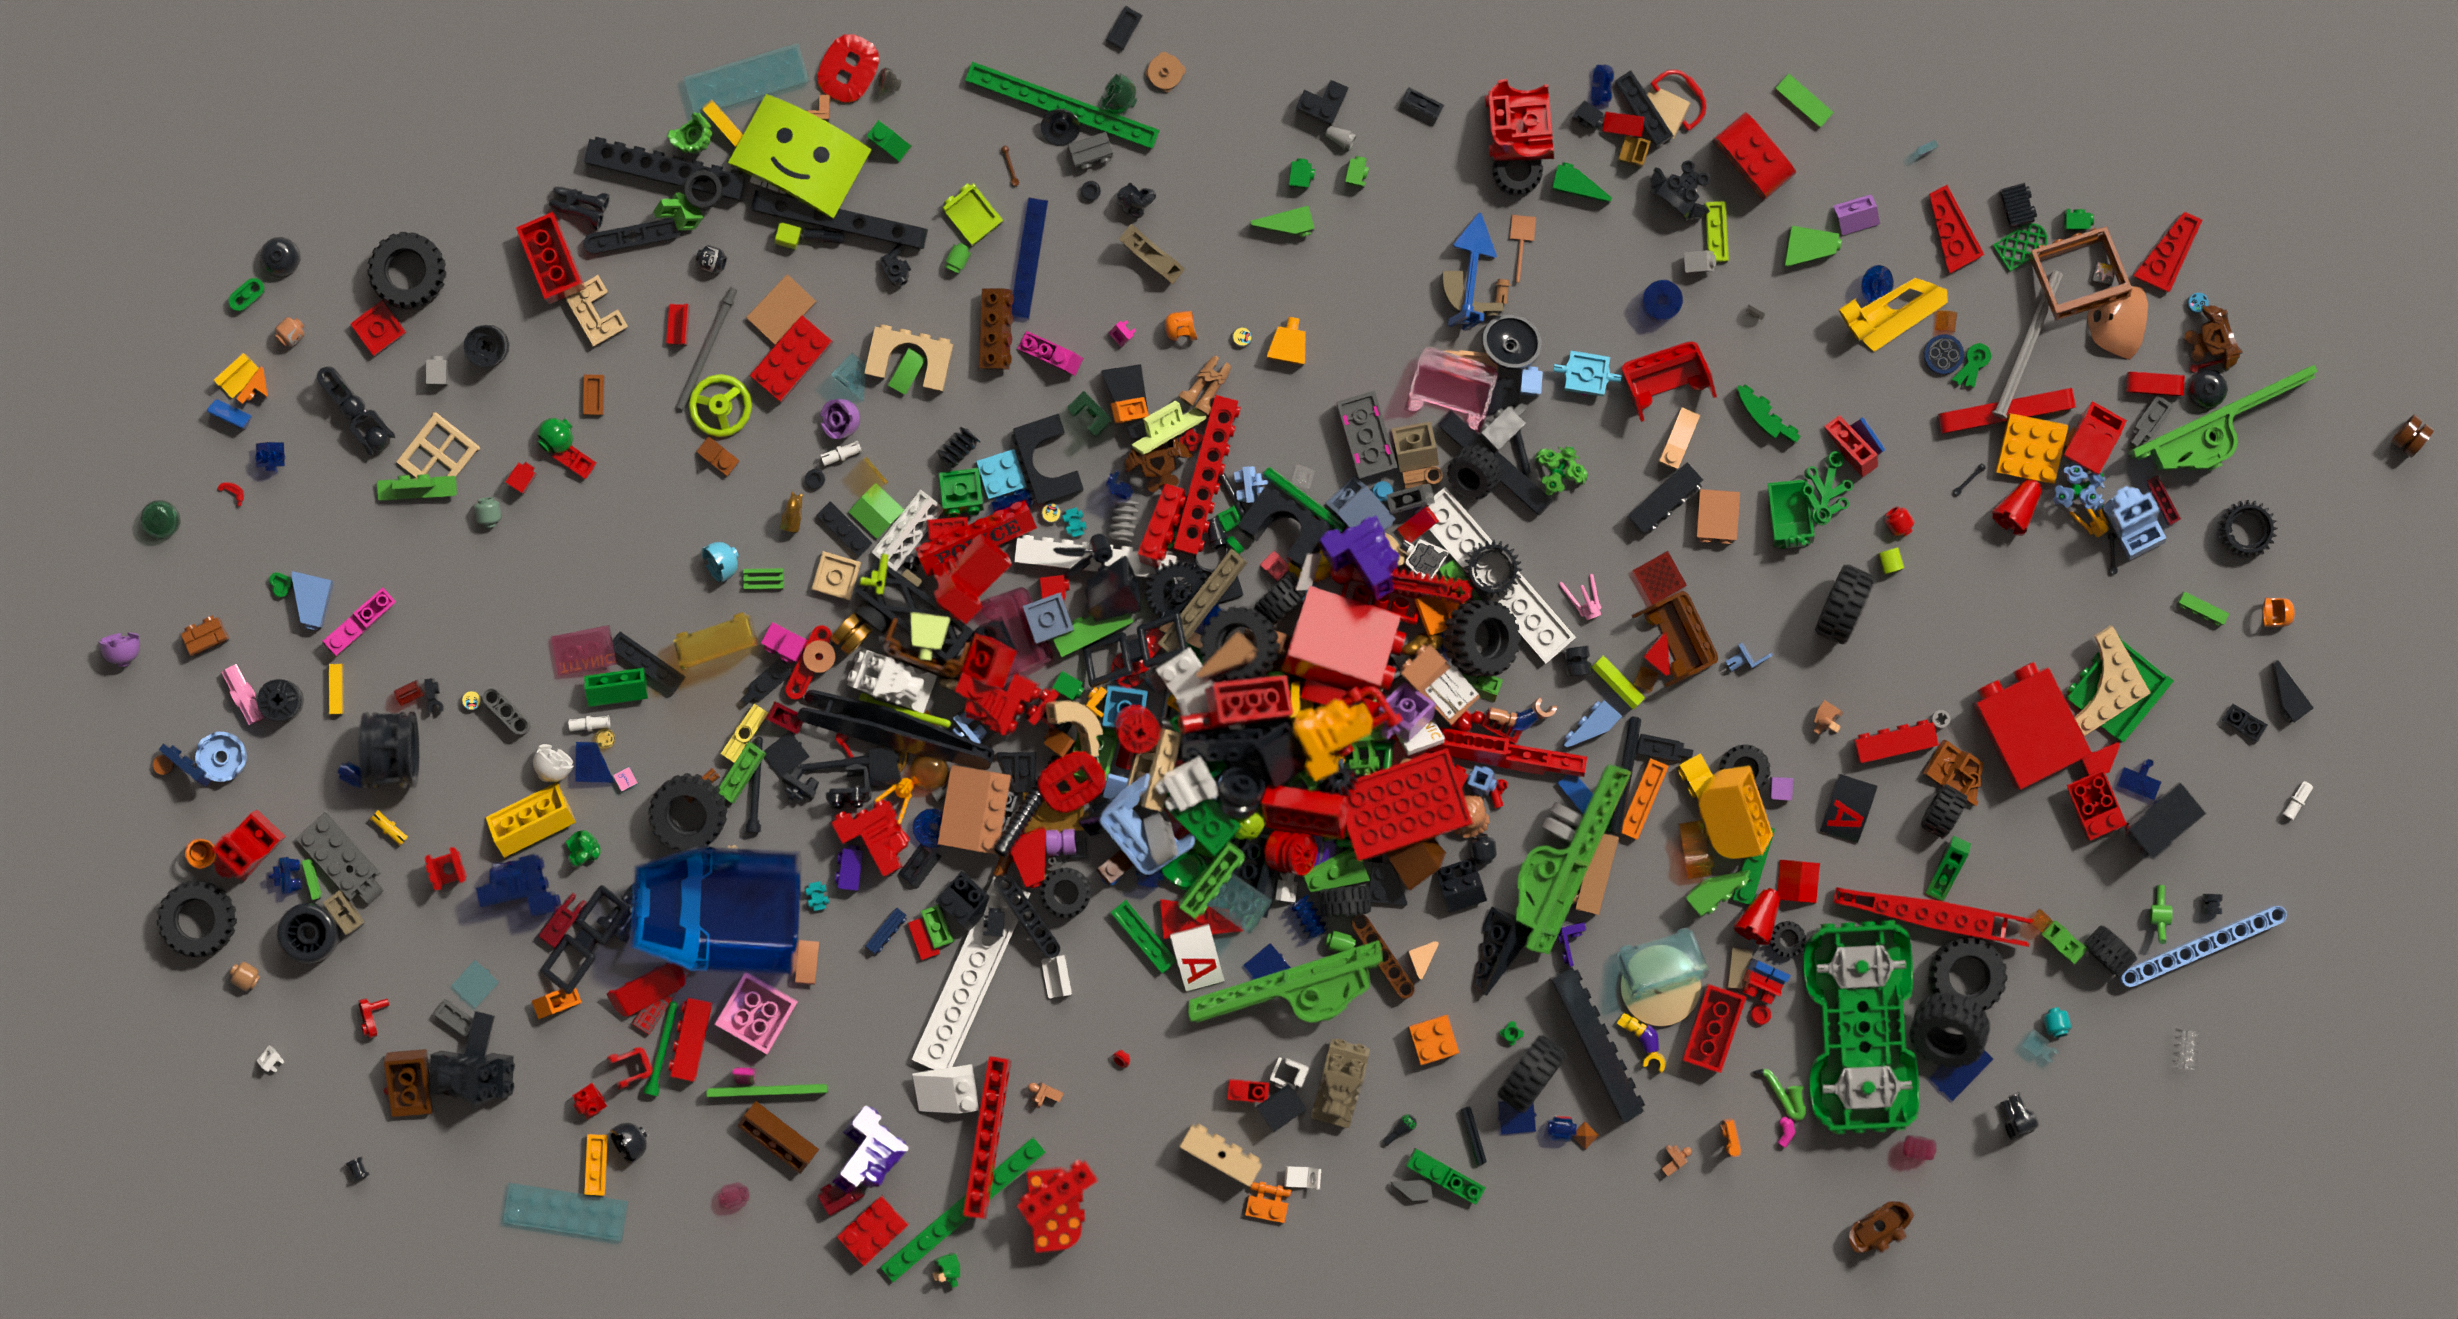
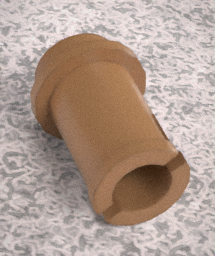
[1495,279,1511,304]

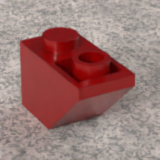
[1228,1079,1269,1102]

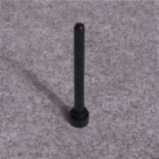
[745,736,763,833]

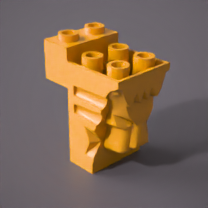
[1293,699,1373,781]

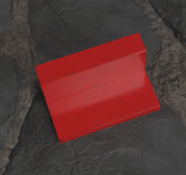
[667,304,690,345]

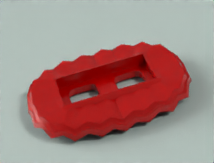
[817,34,879,102]
[1038,751,1106,813]

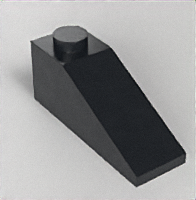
[2272,660,2314,723]

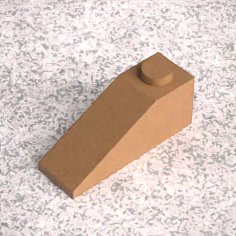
[1195,632,1258,680]

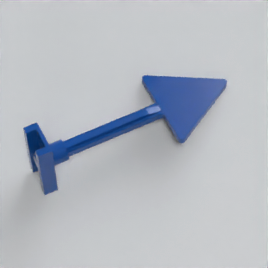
[1448,213,1497,331]

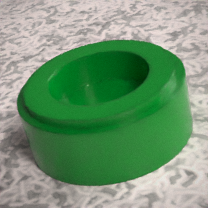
[1226,536,1244,555]

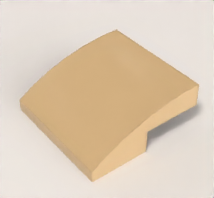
[1648,86,1691,139]

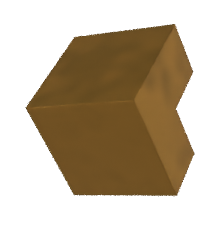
[1618,135,1651,168]

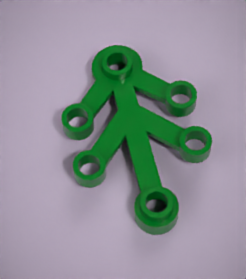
[1800,451,1853,526]

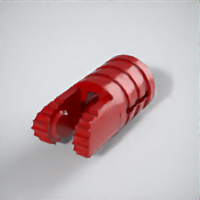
[1178,711,1213,734]

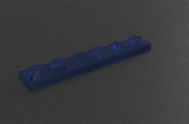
[1011,197,1049,319]

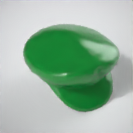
[1162,849,1207,890]

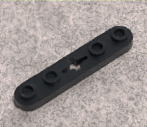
[584,218,682,254]

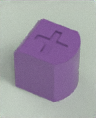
[1770,777,1794,800]

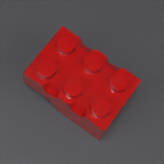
[837,1195,909,1266]

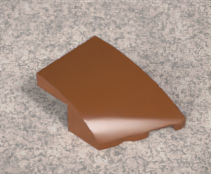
[1923,739,1984,806]

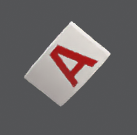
[1170,924,1225,991]

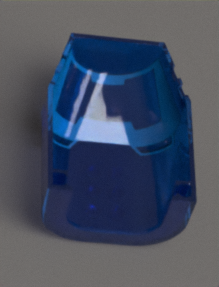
[632,846,802,975]

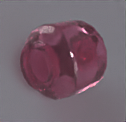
[718,1182,750,1210]

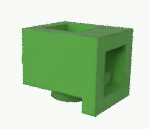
[1345,156,1369,188]

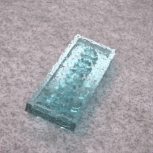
[683,43,810,114]
[503,1182,629,1241]

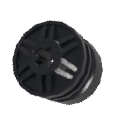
[464,325,509,367]
[257,679,304,721]

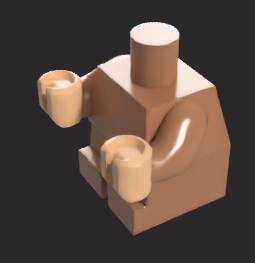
[1813,700,1844,735]

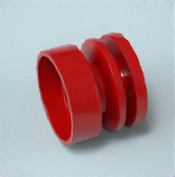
[1114,705,1160,753]
[1265,829,1317,876]

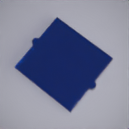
[1244,943,1291,980]
[1498,1101,1537,1135]

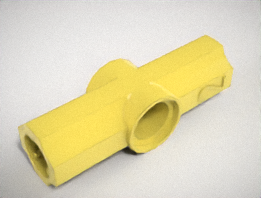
[721,704,768,763]

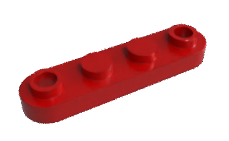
[786,625,832,699]

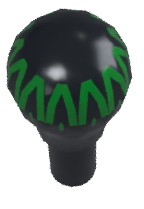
[1383,1114,1417,1145]

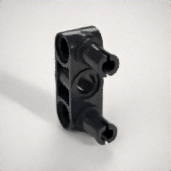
[2000,1092,2039,1140]

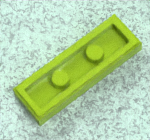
[1705,201,1729,262]
[1592,655,1645,710]

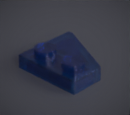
[575,742,614,783]

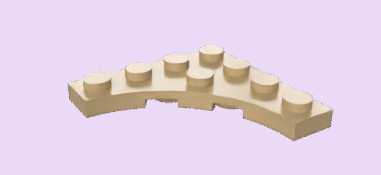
[2074,625,2150,736]

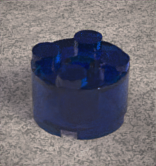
[1642,280,1683,321]

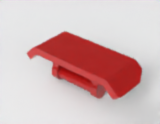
[606,959,685,1017]

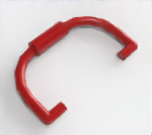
[1651,69,1707,131]

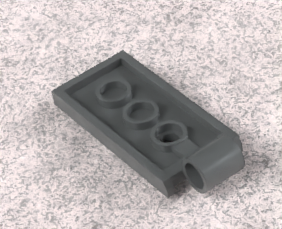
[295,812,384,904]

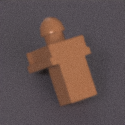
[807,95,830,121]
[1028,1082,1064,1108]
[1662,1145,1692,1176]

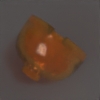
[910,755,950,791]

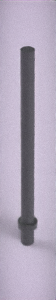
[677,287,738,410]

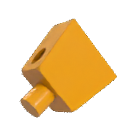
[1267,317,1306,365]

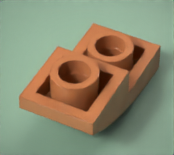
[795,940,819,985]

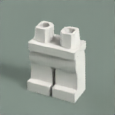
[1156,757,1218,811]

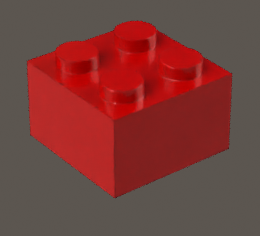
[962,634,1017,689]

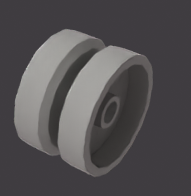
[1542,802,1583,843]

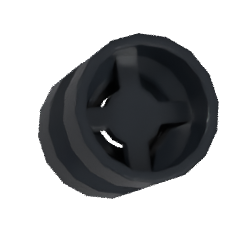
[2202,894,2223,914]

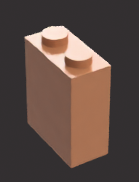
[1695,489,1740,544]

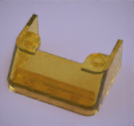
[673,612,761,671]

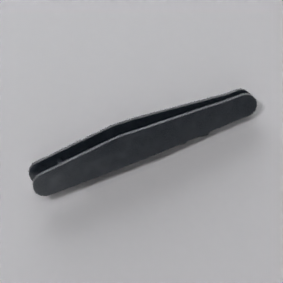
[797,690,995,770]

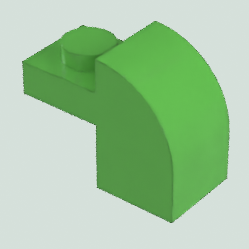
[653,193,703,230]
[2041,920,2088,964]

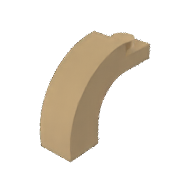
[1045,701,1103,756]

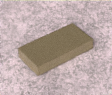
[1728,947,1753,989]

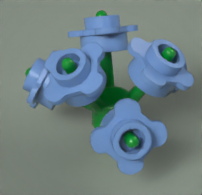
[2053,461,2105,513]

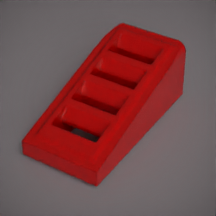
[1480,708,1525,744]

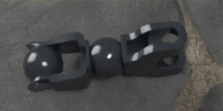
[317,366,395,456]

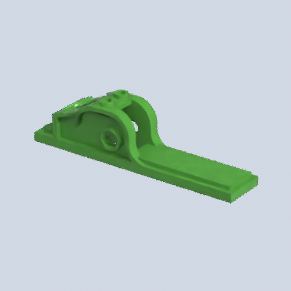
[2128,365,2318,471]
[1516,764,1631,954]
[1189,940,1382,1022]

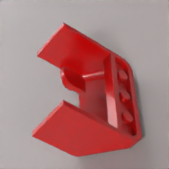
[1622,341,1717,422]

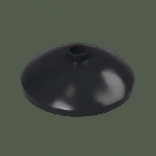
[1482,314,1542,369]

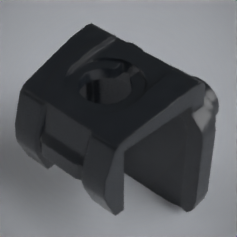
[826,764,872,809]

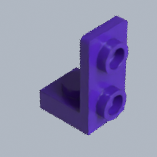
[1558,922,1586,967]

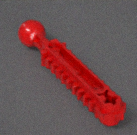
[1330,563,1473,603]

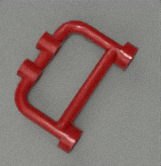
[1336,686,1403,758]

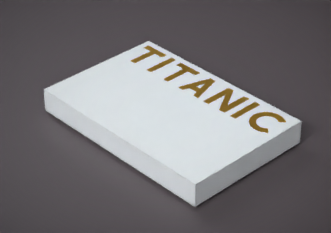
[1396,719,1445,755]

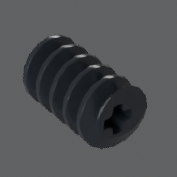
[937,427,981,470]

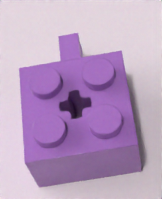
[1378,682,1436,742]

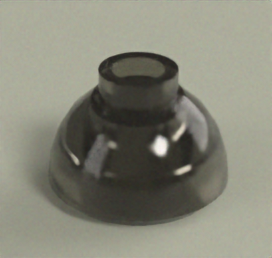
[876,67,901,95]

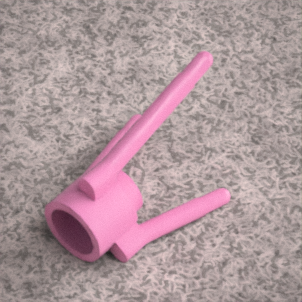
[1559,574,1601,620]

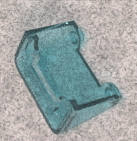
[1616,928,1710,1000]

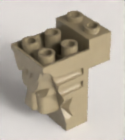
[1311,1038,1370,1128]

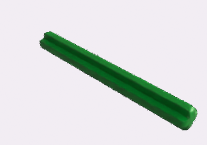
[1263,467,1346,534]

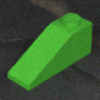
[1250,206,1315,238]

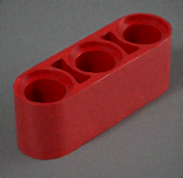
[2126,372,2185,396]

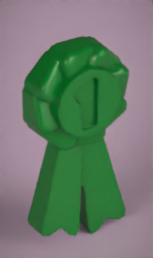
[1952,343,1992,388]

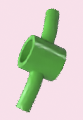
[2150,885,2173,944]

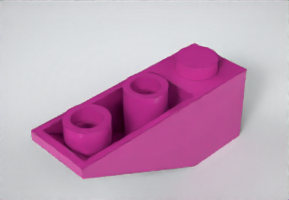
[1018,331,1084,376]

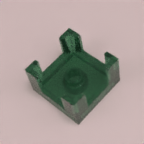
[1067,391,1113,438]

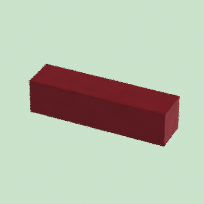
[2145,475,2181,525]

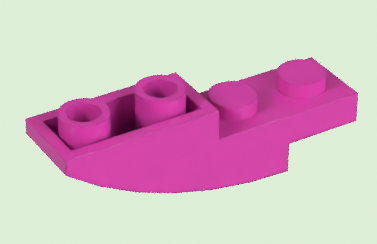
[323,587,396,657]

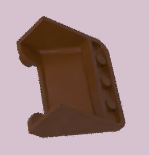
[884,618,970,680]

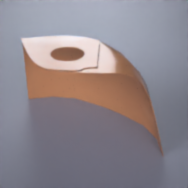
[2087,287,2148,360]

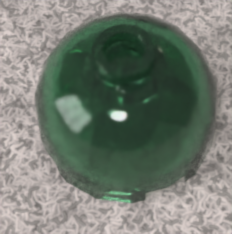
[1100,73,1137,114]
[140,500,181,540]

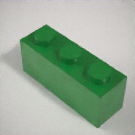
[584,668,648,707]

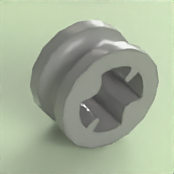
[1931,710,1950,728]

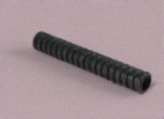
[993,755,1061,857]

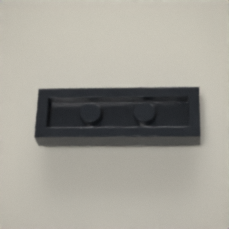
[817,501,873,557]

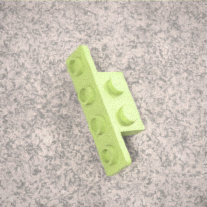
[1132,401,1207,454]

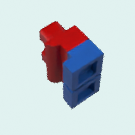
[1743,958,1791,1004]

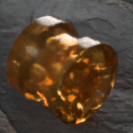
[2030,908,2053,933]

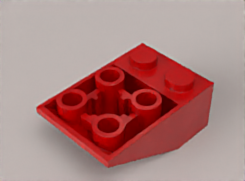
[2063,401,2127,475]
[2066,769,2127,840]

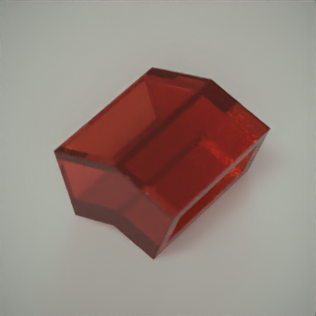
[394,680,423,706]

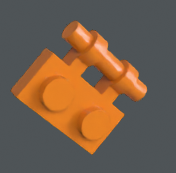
[1245,1181,1291,1223]

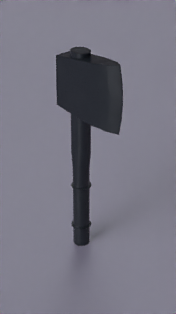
[1478,377,1532,475]
[800,747,902,786]

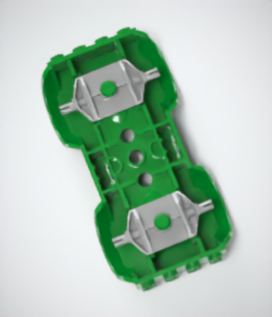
[1803,920,1920,1134]

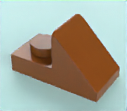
[696,436,740,476]

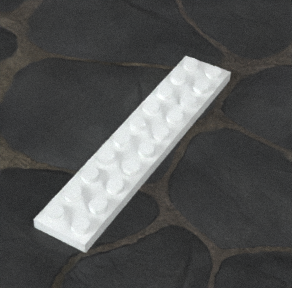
[1415,487,1576,664]
[912,877,1031,1070]

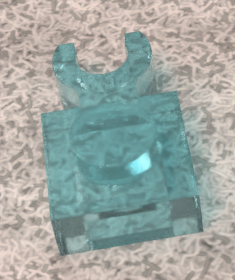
[2021,1029,2059,1063]

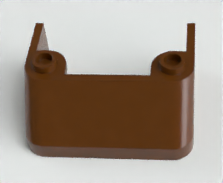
[1631,591,1718,687]

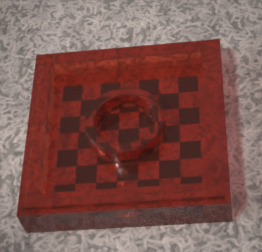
[1633,551,1687,605]

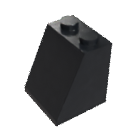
[1085,556,1141,622]

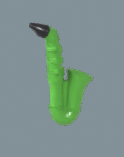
[1753,1069,1806,1121]

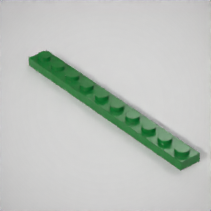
[965,62,1160,149]
[881,1137,1046,1282]

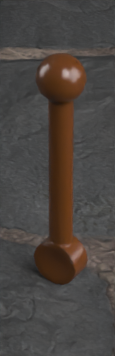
[1001,146,1020,186]

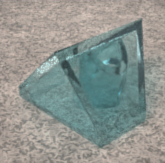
[831,353,866,401]

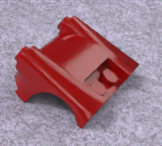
[1485,79,1554,161]

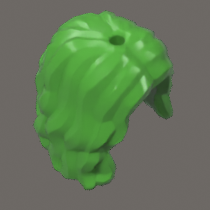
[667,112,712,154]

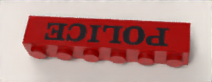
[915,500,1037,576]

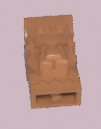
[1401,645,1480,725]

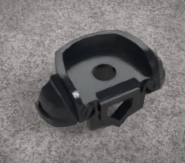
[1650,160,1710,221]

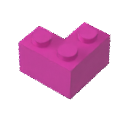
[761,622,808,663]

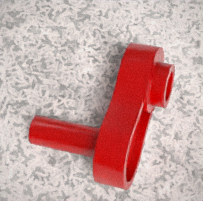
[358,998,389,1039]

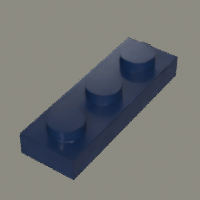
[158,743,211,787]

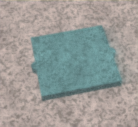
[451,960,499,1008]

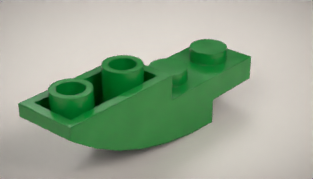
[1736,384,1801,444]
[1405,1148,1486,1205]

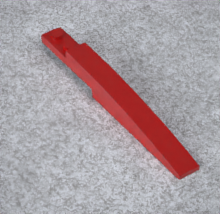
[1390,727,1587,777]

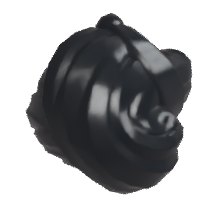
[1117,182,1156,218]

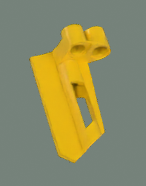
[1839,278,1948,352]

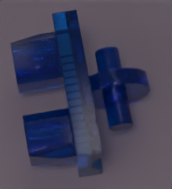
[268,857,302,894]

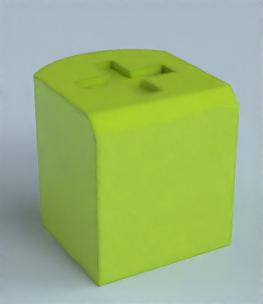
[775,223,802,250]
[1878,547,1904,574]

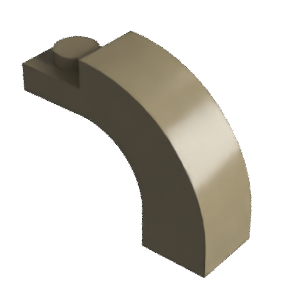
[1119,224,1185,284]
[1442,271,1503,316]

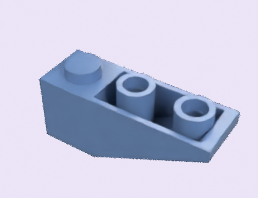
[1563,700,1622,748]

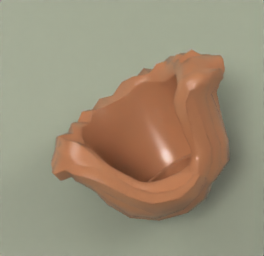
[1454,794,1490,838]

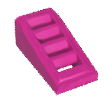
[733,1067,756,1084]

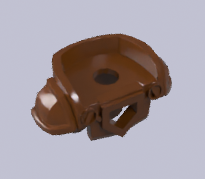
[2184,305,2243,372]
[1123,438,1193,492]
[1849,1201,1914,1253]

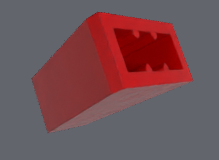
[1011,826,1046,888]

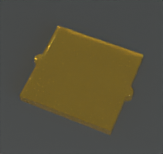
[863,456,888,485]

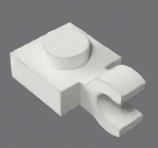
[1275,871,1298,902]

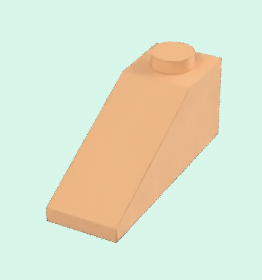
[1658,407,1700,470]

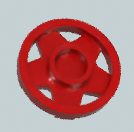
[1111,652,1148,688]

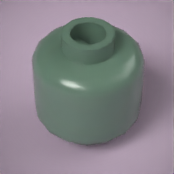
[474,497,502,528]

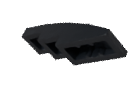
[465,1011,495,1056]

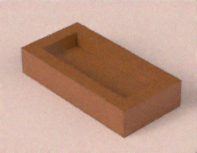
[583,374,604,415]

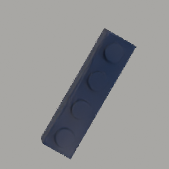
[866,907,907,954]

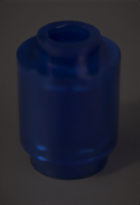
[337,761,363,788]

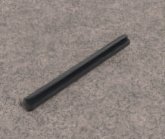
[1610,716,1642,834]

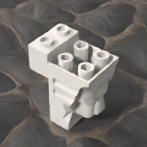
[847,648,937,713]

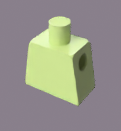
[911,613,950,660]

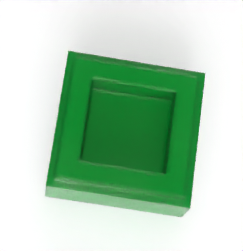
[1217,506,1241,533]

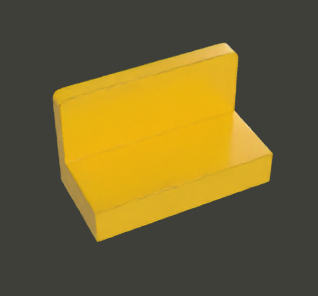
[214,353,258,398]

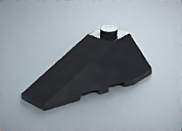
[1472,906,1532,996]

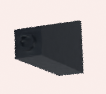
[1102,364,1149,441]

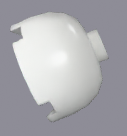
[533,744,574,782]

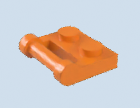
[1720,1118,1741,1157]

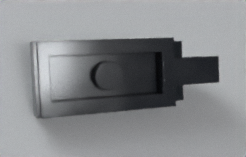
[741,658,792,705]
[1637,734,1694,761]

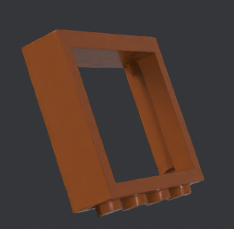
[2030,226,2132,321]

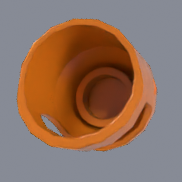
[1165,311,1197,341]
[2263,598,2295,627]
[185,838,216,869]

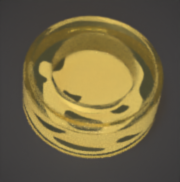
[595,729,616,749]

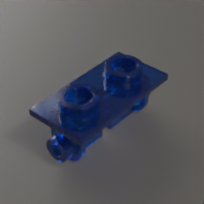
[1590,64,1614,107]
[991,489,1034,512]

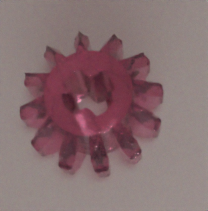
[1903,1135,1937,1160]

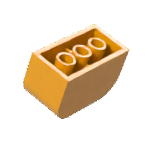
[1699,766,1773,859]

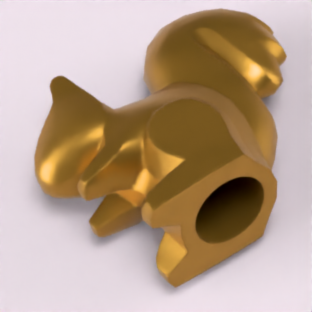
[780,492,803,532]
[1401,632,1444,656]

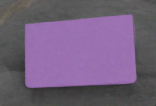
[1833,194,1880,235]

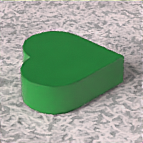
[269,572,293,598]

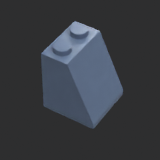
[1326,476,1396,530]

